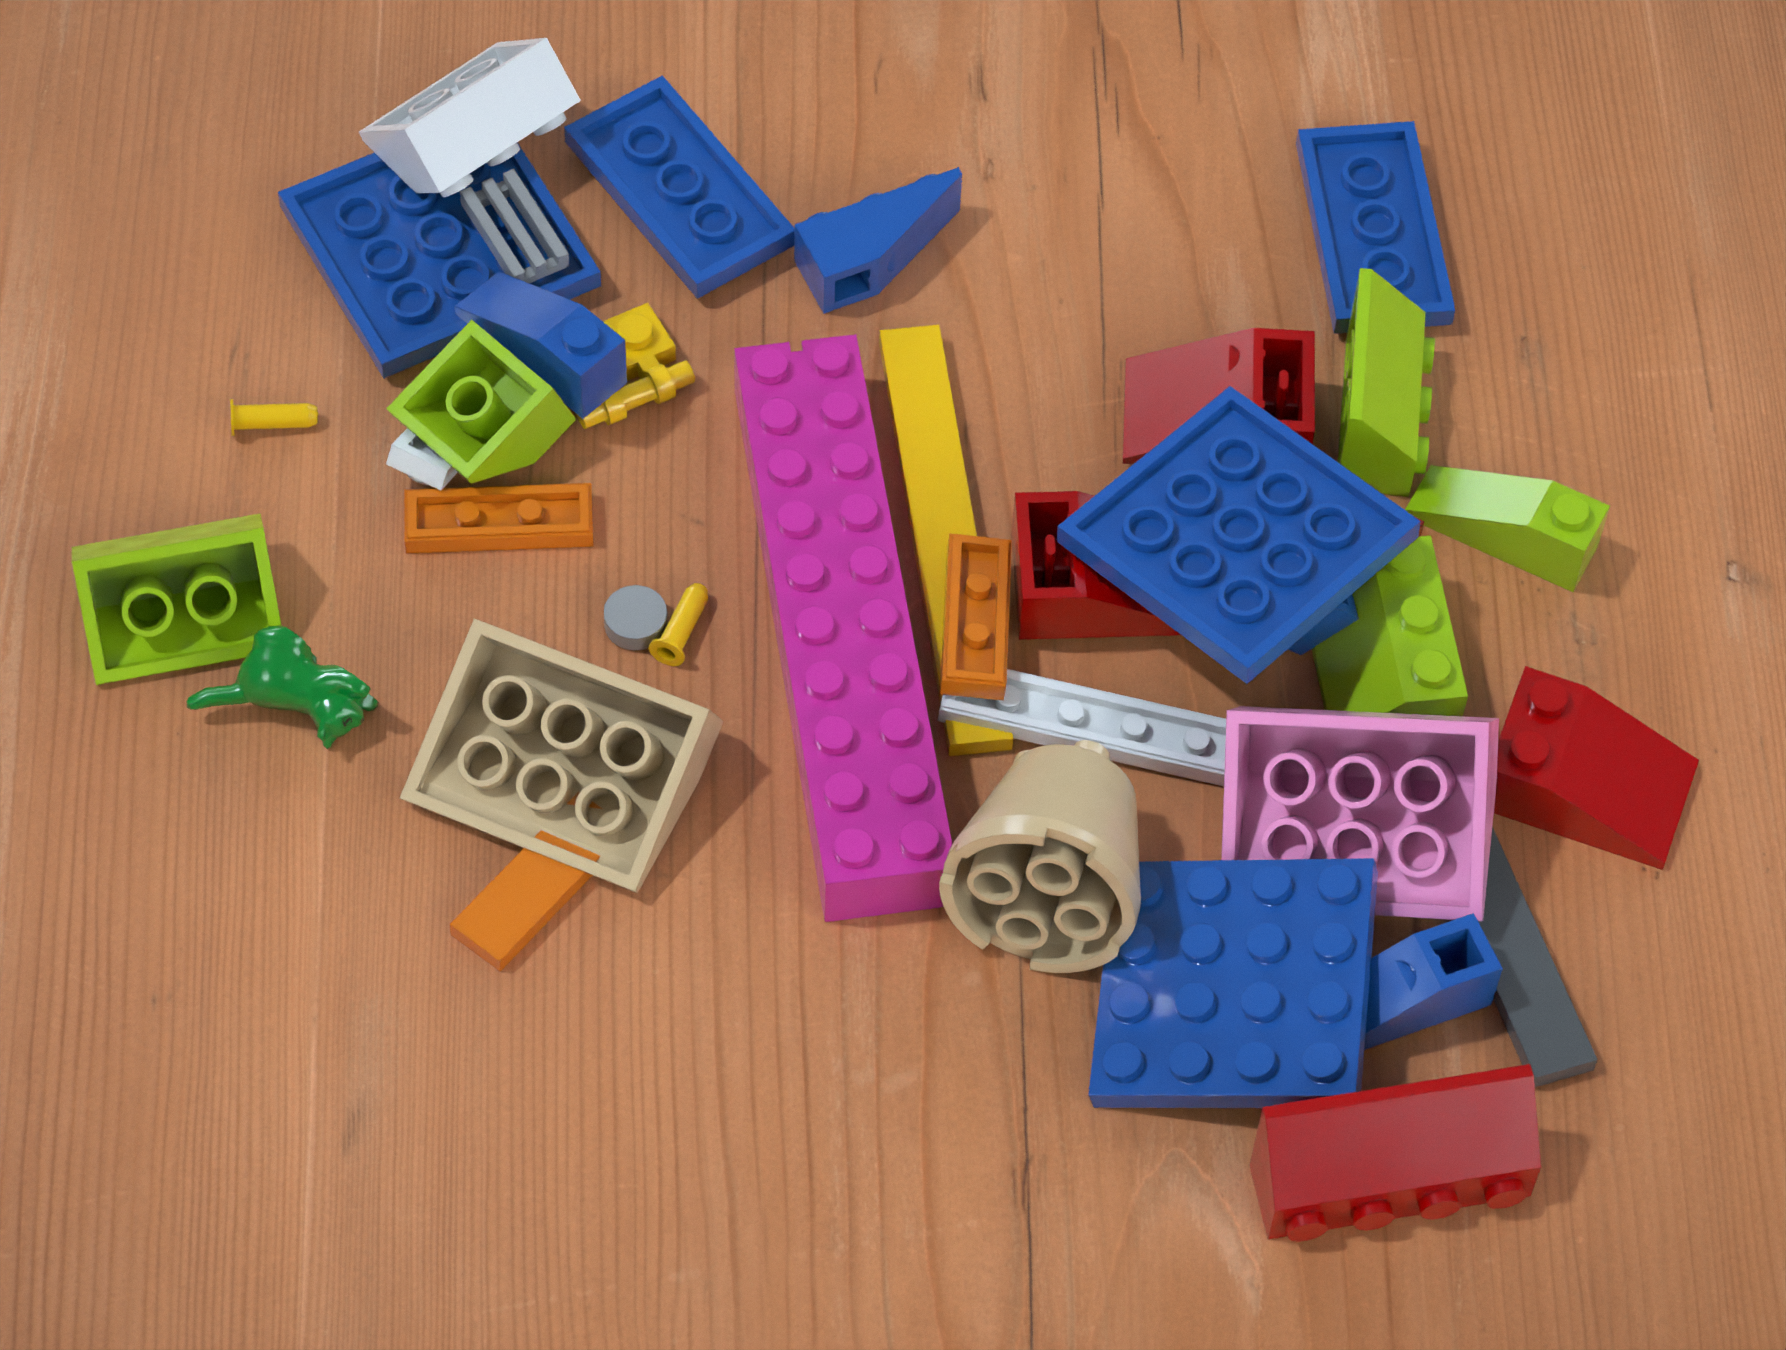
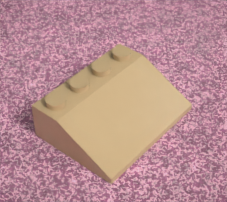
[400,618,724,893]

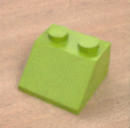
[386,319,576,484]

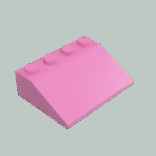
[1221,706,1499,921]

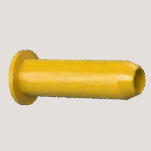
[230,399,318,436]
[649,583,708,666]

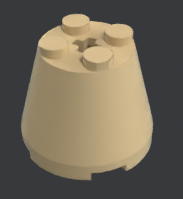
[939,740,1141,973]

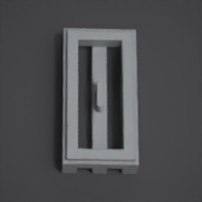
[460,169,569,283]

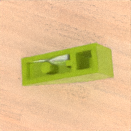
[1405,465,1610,592]

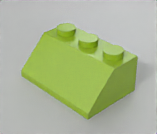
[1337,268,1435,497]
[72,514,281,685]
[1312,535,1468,716]

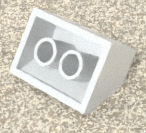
[358,38,581,197]

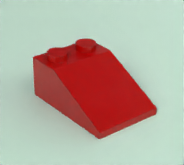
[1494,666,1699,870]

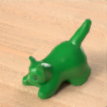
[186,625,379,749]

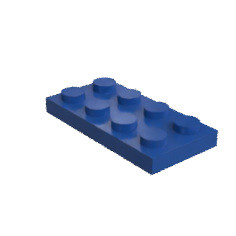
[564,75,794,299]
[1296,121,1456,334]

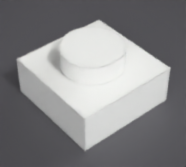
[386,429,457,490]

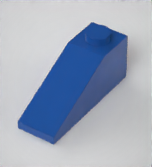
[455,272,627,419]

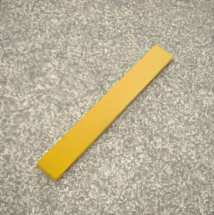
[879,325,1013,756]

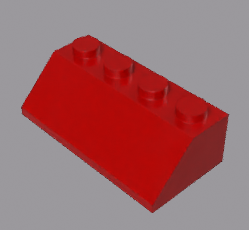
[1249,1064,1541,1242]

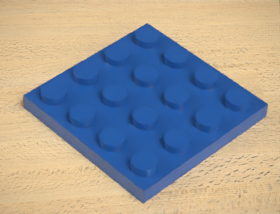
[278,142,601,379]
[1057,386,1420,684]
[1088,858,1378,1108]

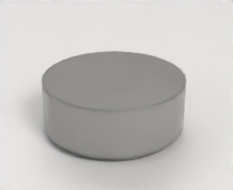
[604,585,667,650]

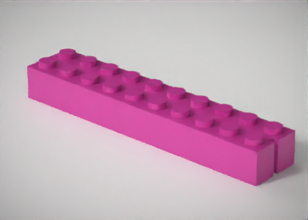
[734,334,952,922]

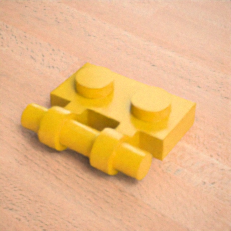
[576,302,695,429]

